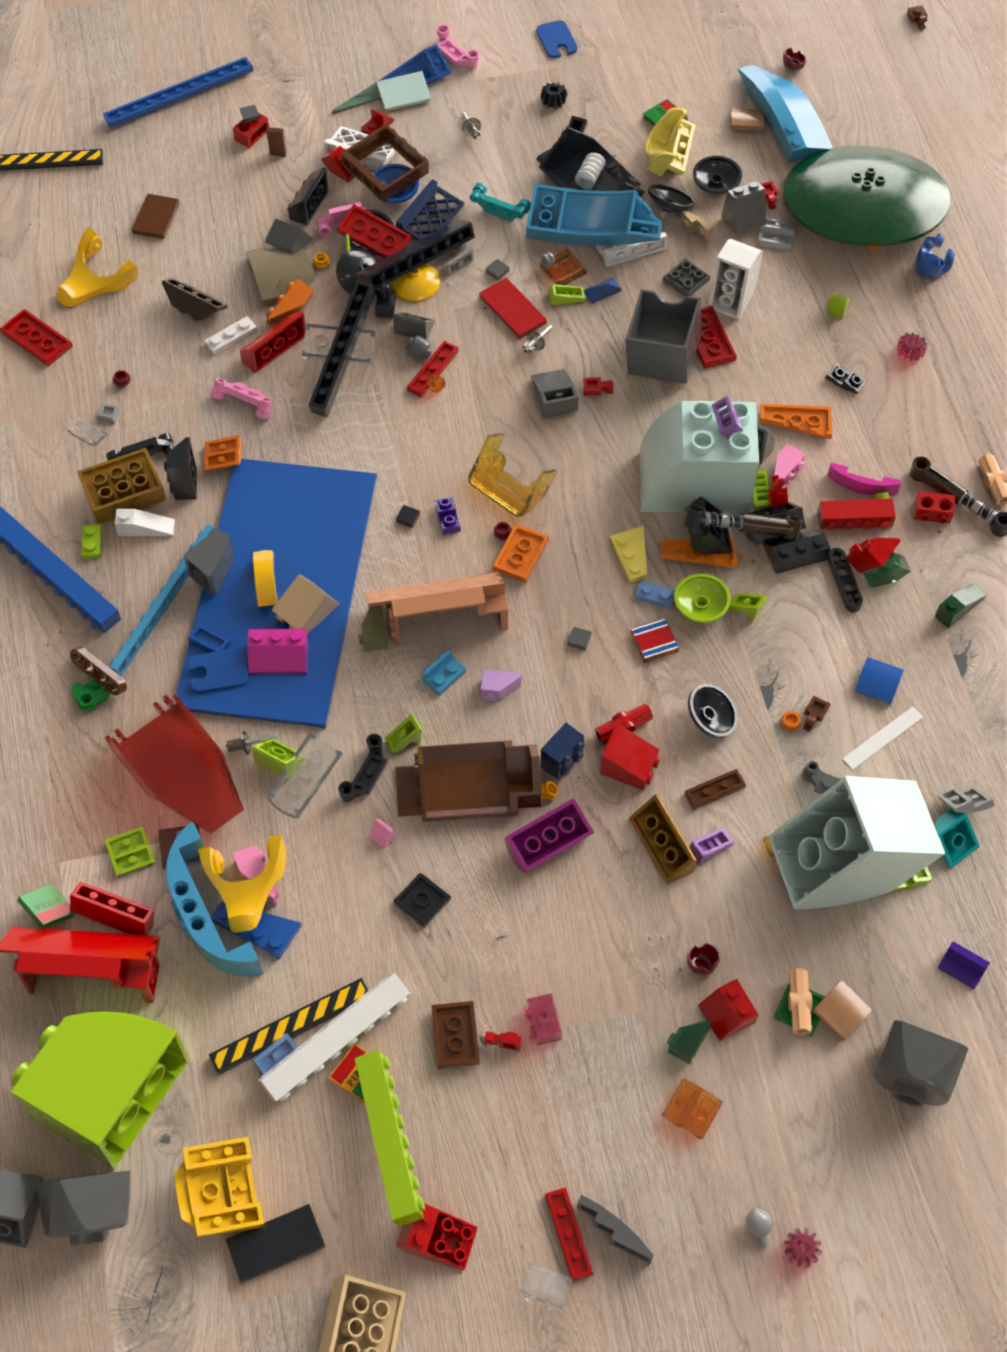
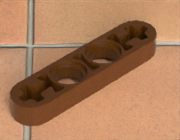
[70,647,127,696]

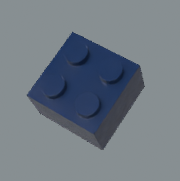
[540,723,585,781]

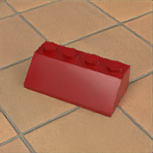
[240,311,307,373]

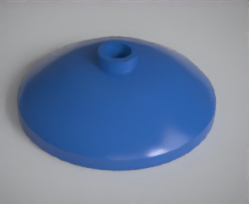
[372,164,419,203]

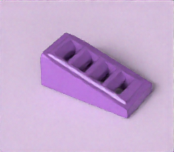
[712,395,743,439]
[689,828,734,865]

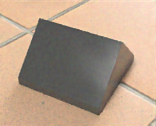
[265,218,312,253]
[393,312,435,340]

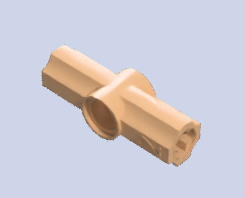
[978,453,1007,506]
[788,968,812,1035]

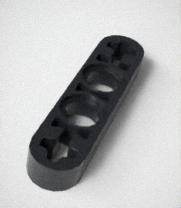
[828,548,863,612]

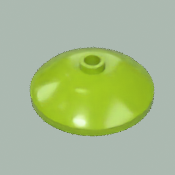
[674,574,731,623]

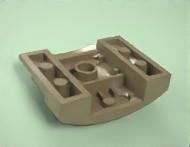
[246,247,315,307]

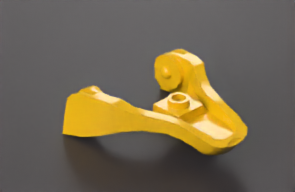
[56,227,139,307]
[198,834,287,933]

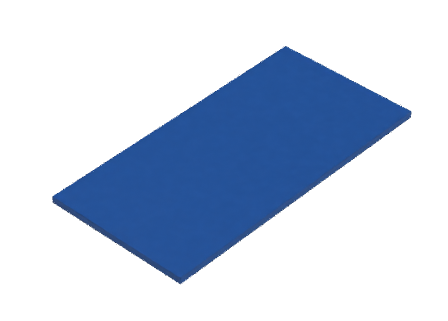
[173,459,377,728]

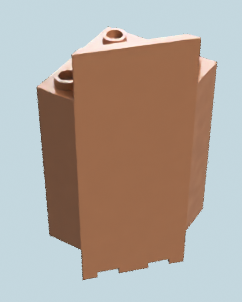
[365,572,508,646]

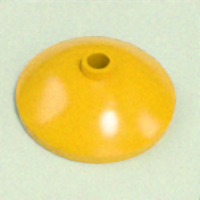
[390,263,440,302]

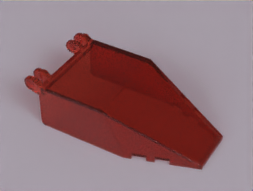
[105,694,244,834]

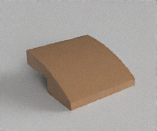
[731,108,764,131]
[812,980,872,1041]

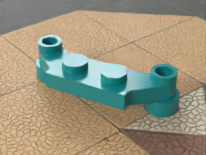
[470,183,531,222]

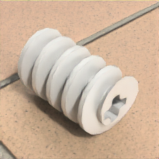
[575,153,606,190]

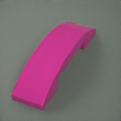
[827,462,901,496]

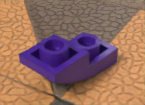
[435,497,461,535]

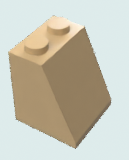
[272,574,340,634]

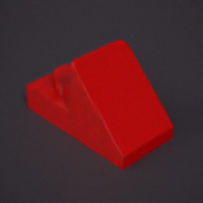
[361,109,394,135]

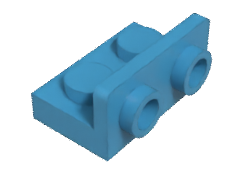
[423,650,466,696]

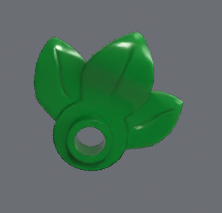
[72,679,111,711]

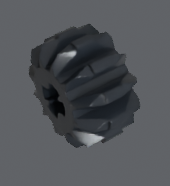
[540,82,567,108]

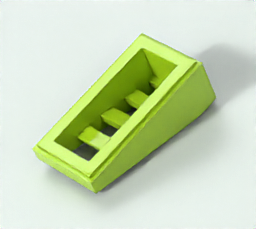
[548,284,586,305]
[752,470,770,509]

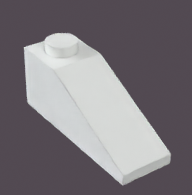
[115,509,175,536]

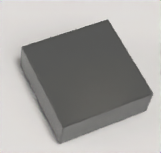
[240,105,260,123]
[486,259,509,280]
[568,627,592,650]

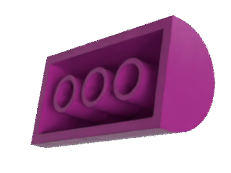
[505,798,594,873]

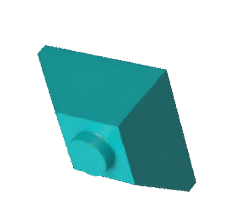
[935,809,980,868]

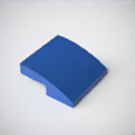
[854,657,904,705]

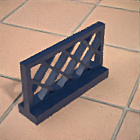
[396,179,465,241]

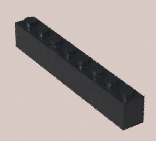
[356,220,475,291]
[308,280,375,418]

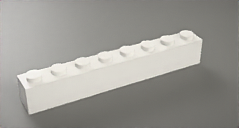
[258,973,410,1102]

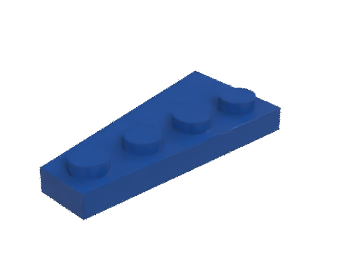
[210,901,302,959]

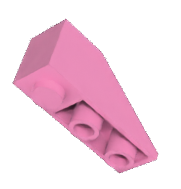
[774,444,805,485]
[233,845,279,906]

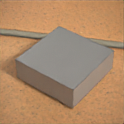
[97,403,120,423]

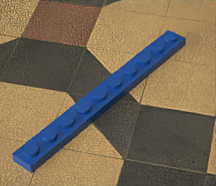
[103,57,254,128]

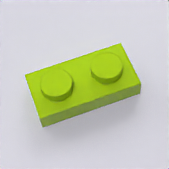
[81,524,102,559]

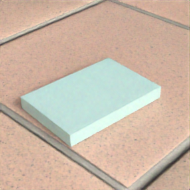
[377,71,431,112]

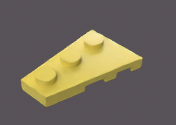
[609,526,647,583]

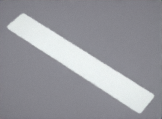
[843,707,923,769]

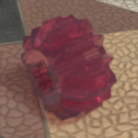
[897,332,927,361]
[783,1228,822,1268]

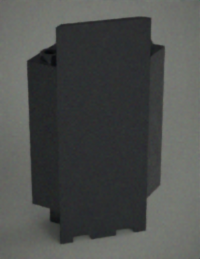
[536,127,645,198]

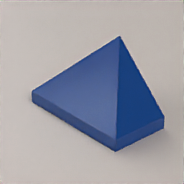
[584,278,621,303]

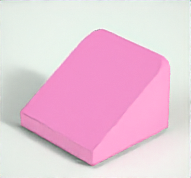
[370,819,394,848]

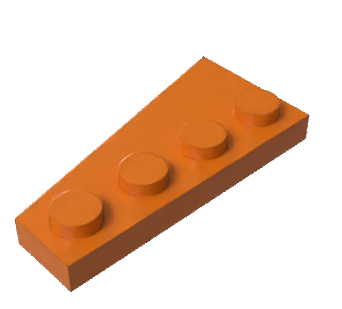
[760,404,832,439]
[659,537,738,568]

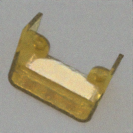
[468,433,557,517]

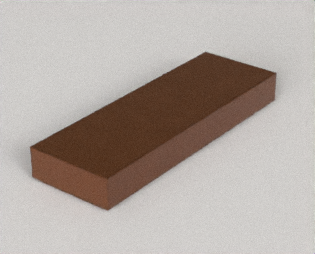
[684,769,746,810]

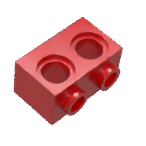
[233,112,269,148]
[914,491,955,524]

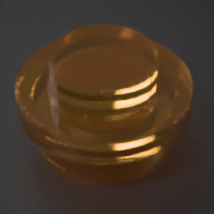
[429,375,445,393]

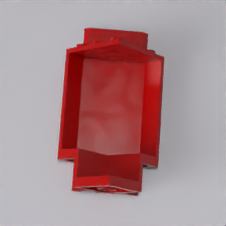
[0,926,160,1003]

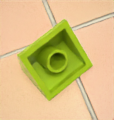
[252,740,304,780]

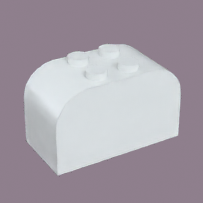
[708,239,763,320]

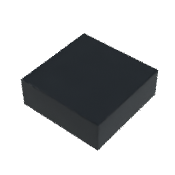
[396,505,420,528]

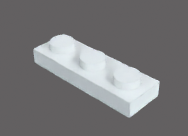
[204,316,257,355]

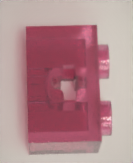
[524,993,562,1045]

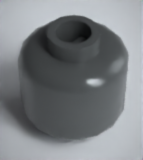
[406,335,432,361]

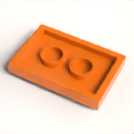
[493,524,549,583]

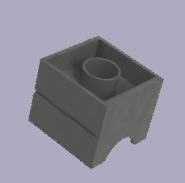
[625,289,702,383]

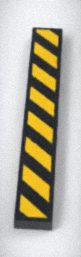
[0,149,104,171]
[208,978,368,1075]

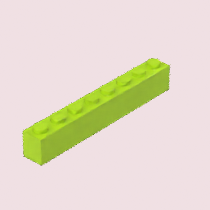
[355,1050,425,1227]

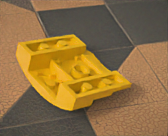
[174,1137,264,1237]

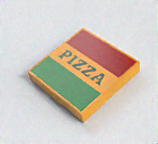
[329,1043,389,1103]

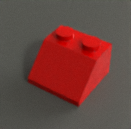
[846,538,901,573]
[698,979,759,1041]

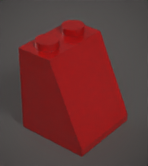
[600,724,661,790]

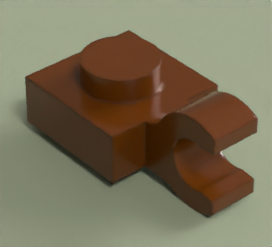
[907,6,928,29]
[803,696,831,732]

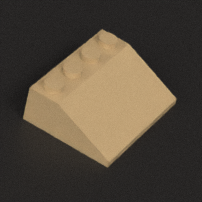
[319,1275,406,1352]

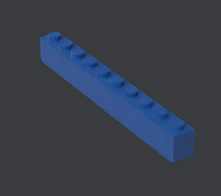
[0,506,121,633]

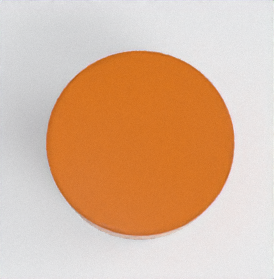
[781,711,801,731]

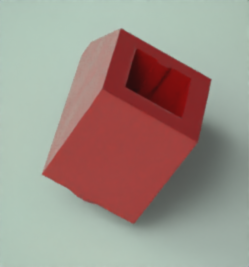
[321,145,355,182]

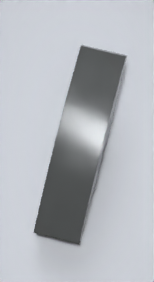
[577,1194,654,1264]

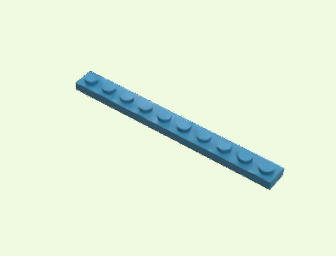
[110,524,214,676]

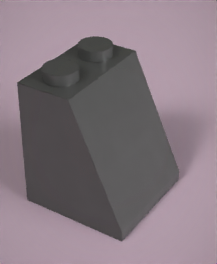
[721,181,766,234]
[183,528,234,597]
[0,1169,43,1248]

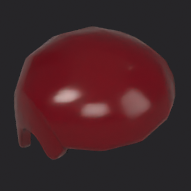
[783,48,807,70]
[687,943,720,975]

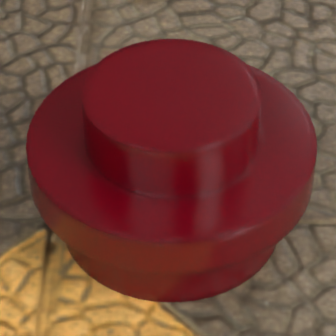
[113,370,131,387]
[494,522,512,540]

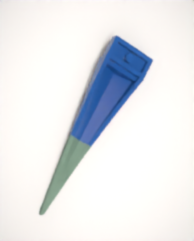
[332,44,451,113]

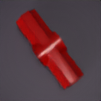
[595,703,653,744]

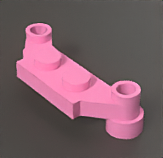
[437,24,479,69]
[316,202,373,238]
[210,378,271,419]

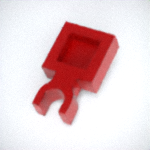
[484,1031,522,1051]

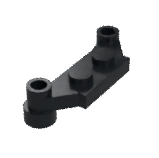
[106,433,174,460]
[338,734,388,802]

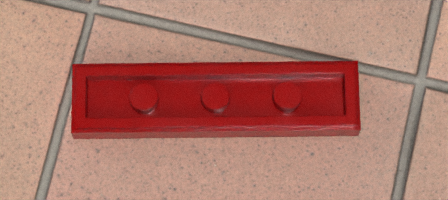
[407,341,459,398]
[545,1187,594,1282]

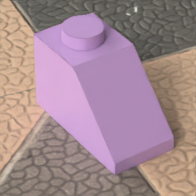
[481,669,522,701]

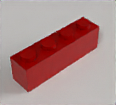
[817,498,896,530]
[70,881,155,935]

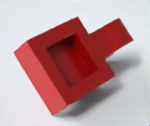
[760,181,778,209]
[583,377,613,396]
[767,474,788,508]

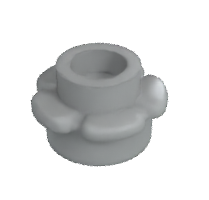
[541,251,556,268]

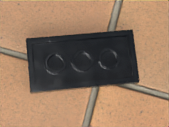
[225,1204,325,1283]

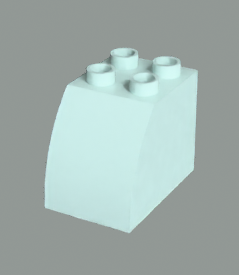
[639,401,759,514]
[768,776,945,909]

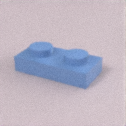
[635,580,675,610]
[252,1033,298,1075]

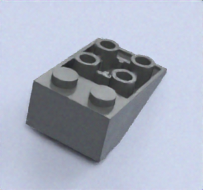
[531,369,579,417]

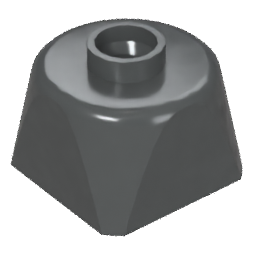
[874,1020,968,1107]
[36,1171,130,1245]

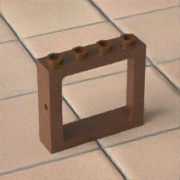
[341,124,429,202]

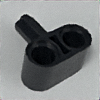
[376,283,396,318]

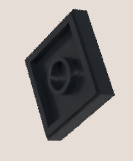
[393,872,451,928]

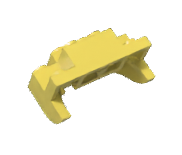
[645,107,695,177]

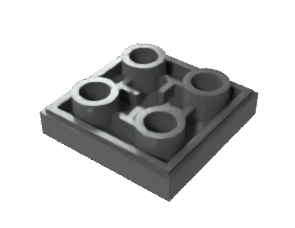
[663,258,710,297]

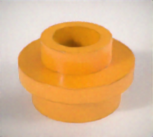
[313,252,330,268]
[541,781,558,801]

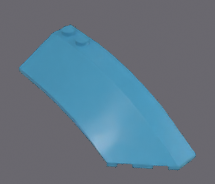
[738,65,833,163]
[526,184,663,246]

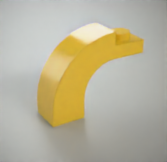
[253,550,277,607]

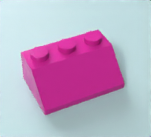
[248,629,308,674]

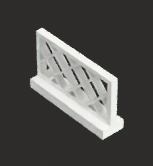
[324,126,396,171]
[594,232,667,267]

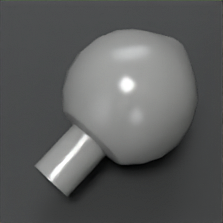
[746,1208,773,1247]

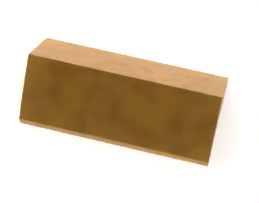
[629,794,696,884]

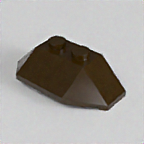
[162,278,228,320]

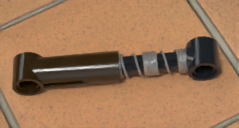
[910,456,1007,537]
[684,506,803,540]

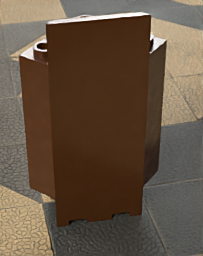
[396,740,541,822]

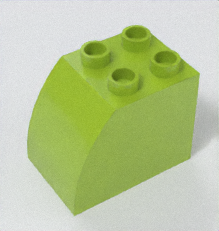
[11,1011,189,1170]

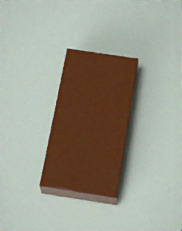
[266,127,287,157]

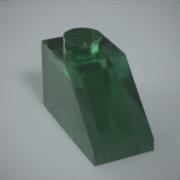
[863,552,911,588]
[667,1020,711,1064]

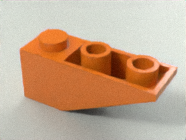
[266,279,314,324]

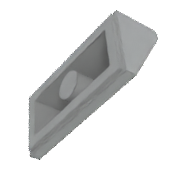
[441,247,474,276]

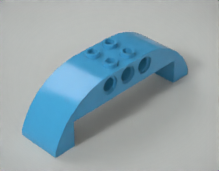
[166,822,263,977]

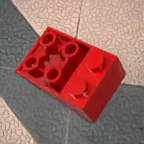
[396,1203,478,1271]

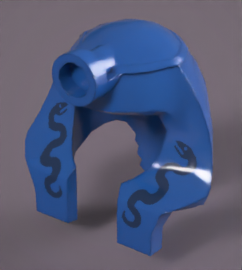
[915,233,955,278]

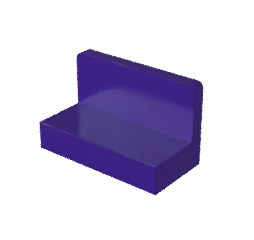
[938,941,990,989]

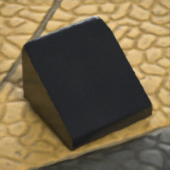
[568,116,588,133]

